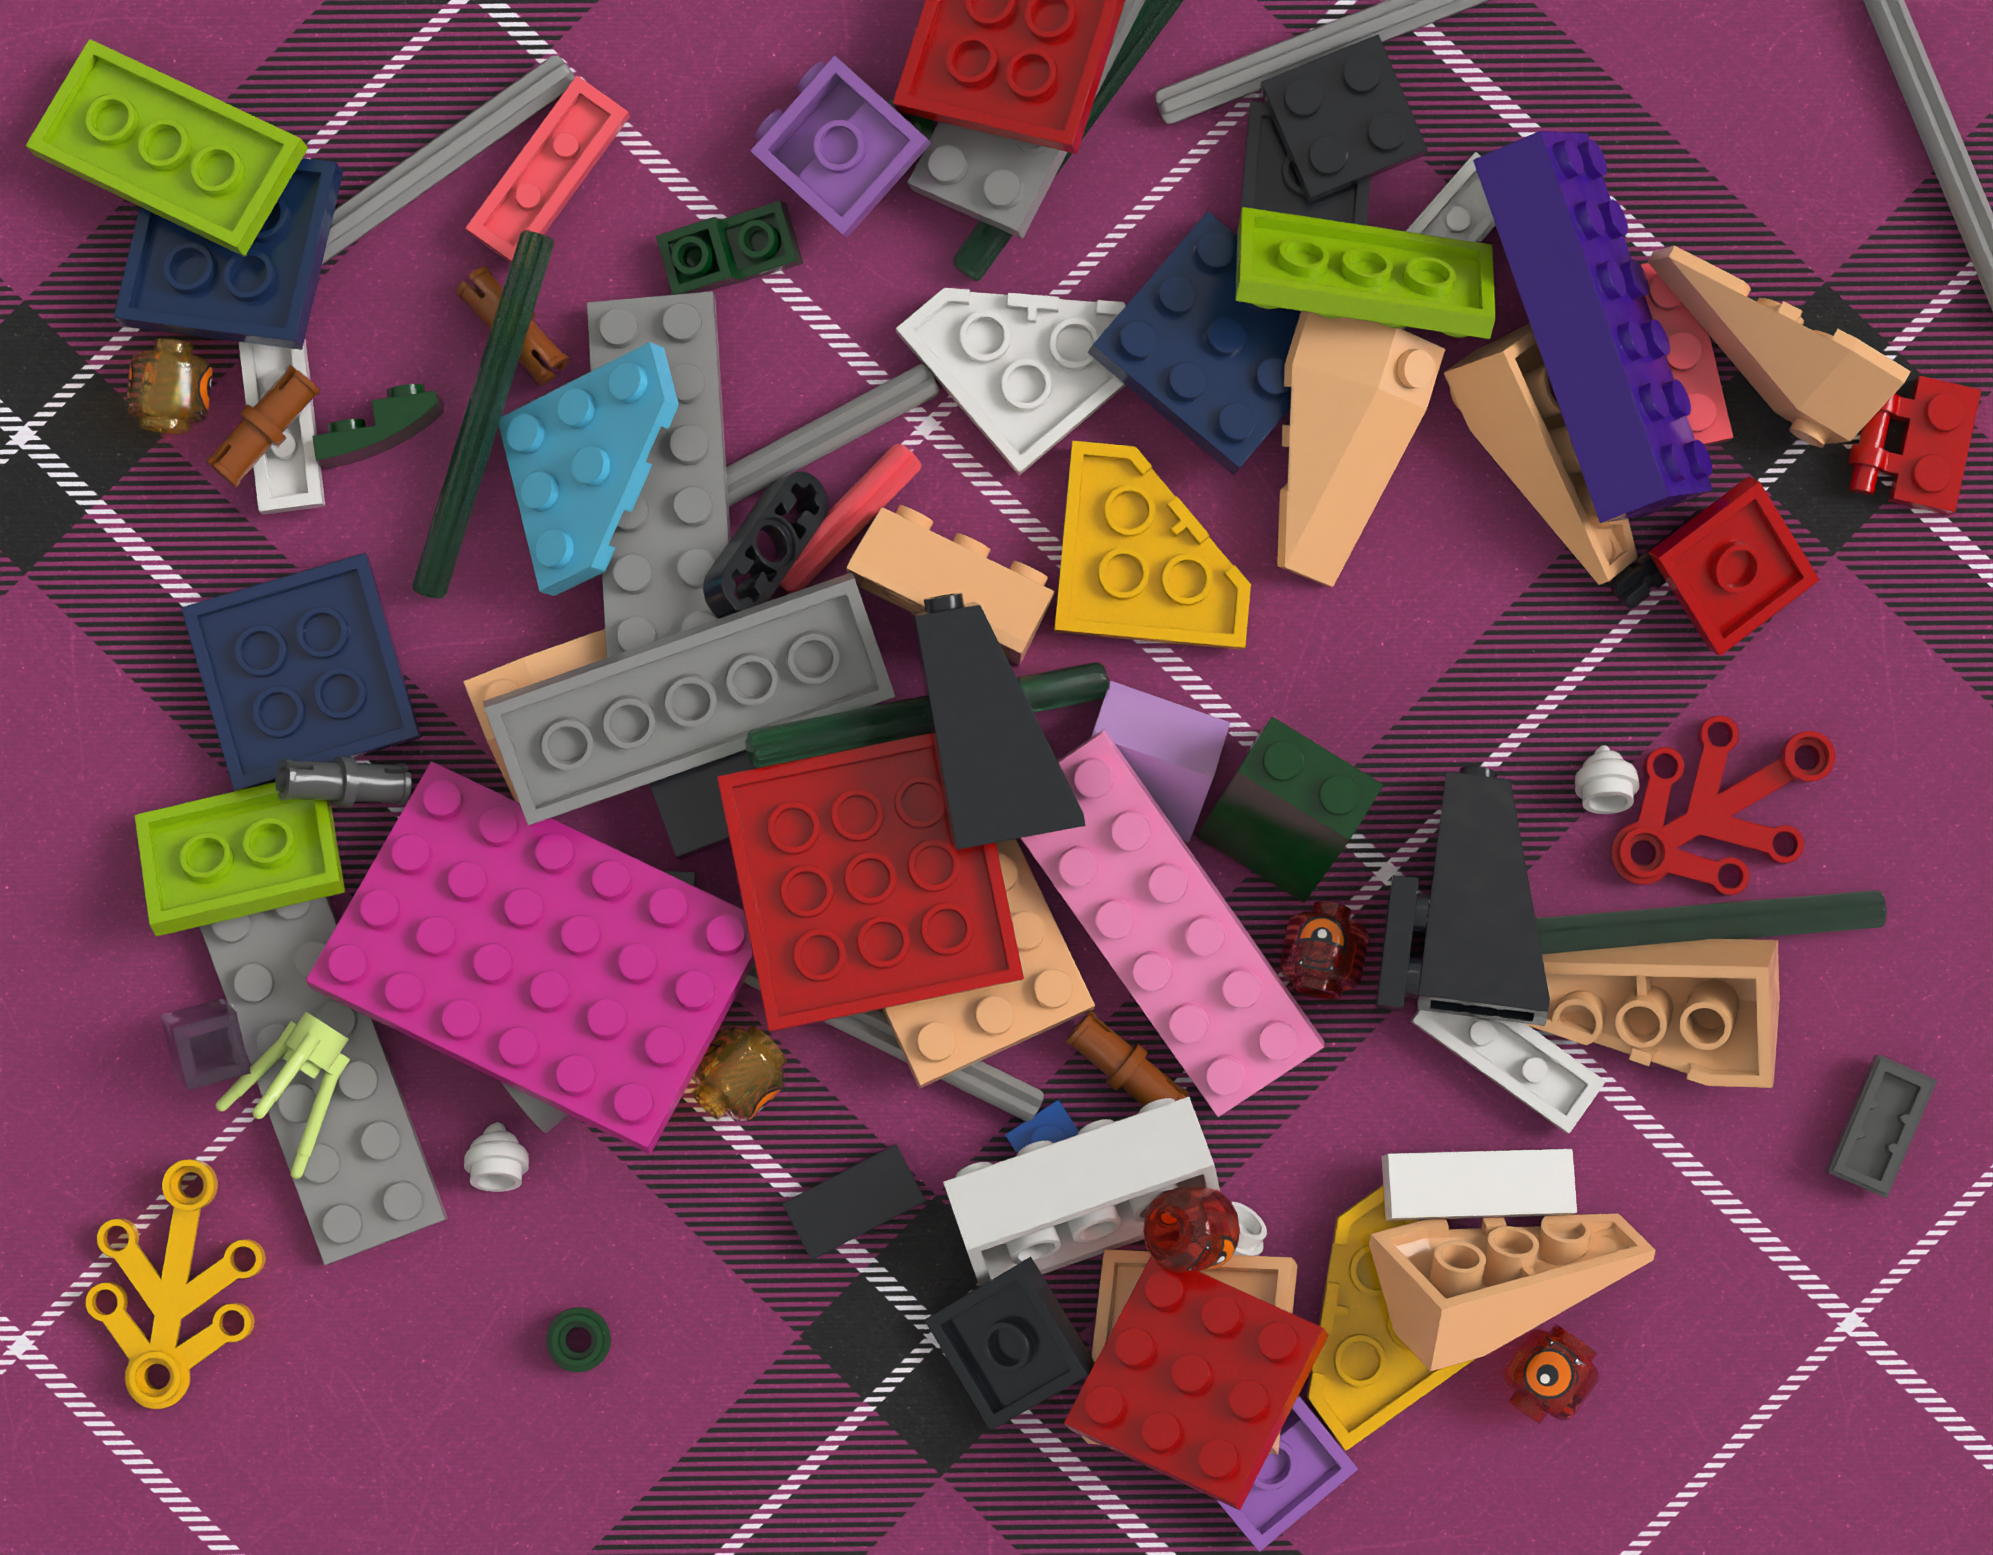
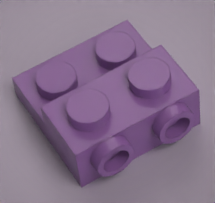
[750,55,931,238]
[1217,1395,1358,1552]

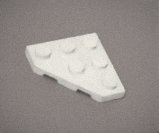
[896,288,1126,476]

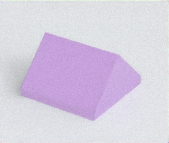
[1091,681,1231,843]

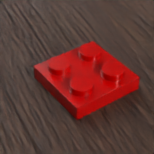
[1648,476,1820,656]

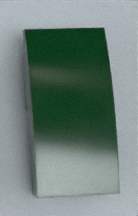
[656,200,804,295]
[312,384,444,469]

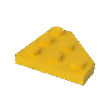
[1054,441,1251,650]
[1306,1184,1475,1451]

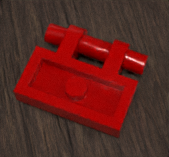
[1848,376,1981,515]

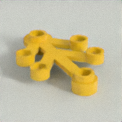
[85,1159,266,1409]

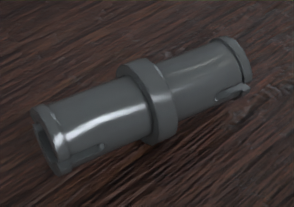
[275,756,412,808]

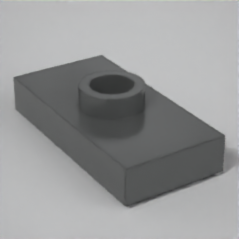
[1824,1055,1937,1198]

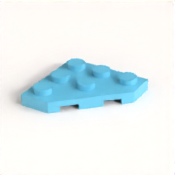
[497,342,679,596]

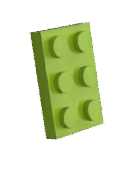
[134,782,345,937]

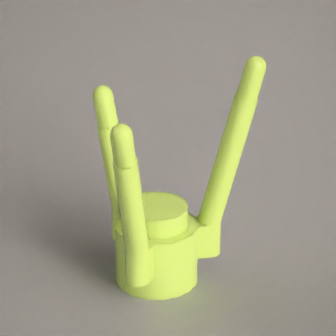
[216,1011,350,1179]

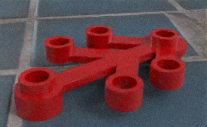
[1610,715,1836,896]

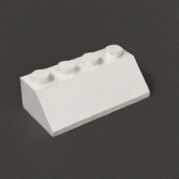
[943,1097,1224,1286]

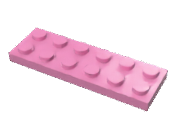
[1021,729,1325,1117]

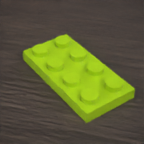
[26,39,308,257]
[1236,207,1496,339]

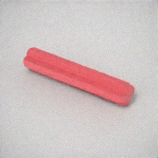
[779,443,922,594]

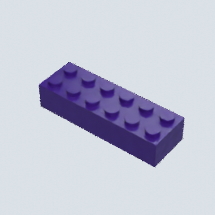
[1473,131,1713,523]

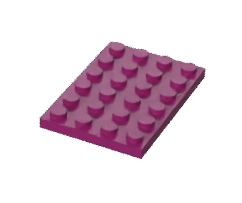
[305,761,755,1154]

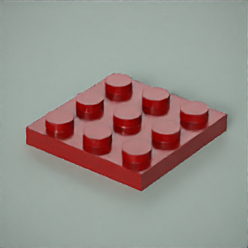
[893,0,1125,154]
[1064,1251,1329,1511]

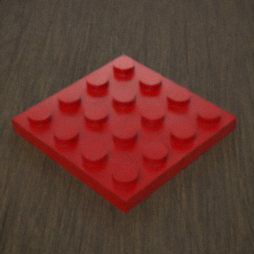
[717,733,1024,1032]

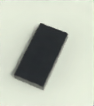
[782,1144,926,1260]

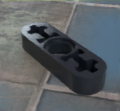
[703,471,828,618]

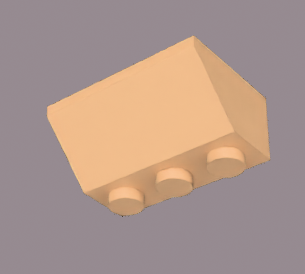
[846,505,1054,666]

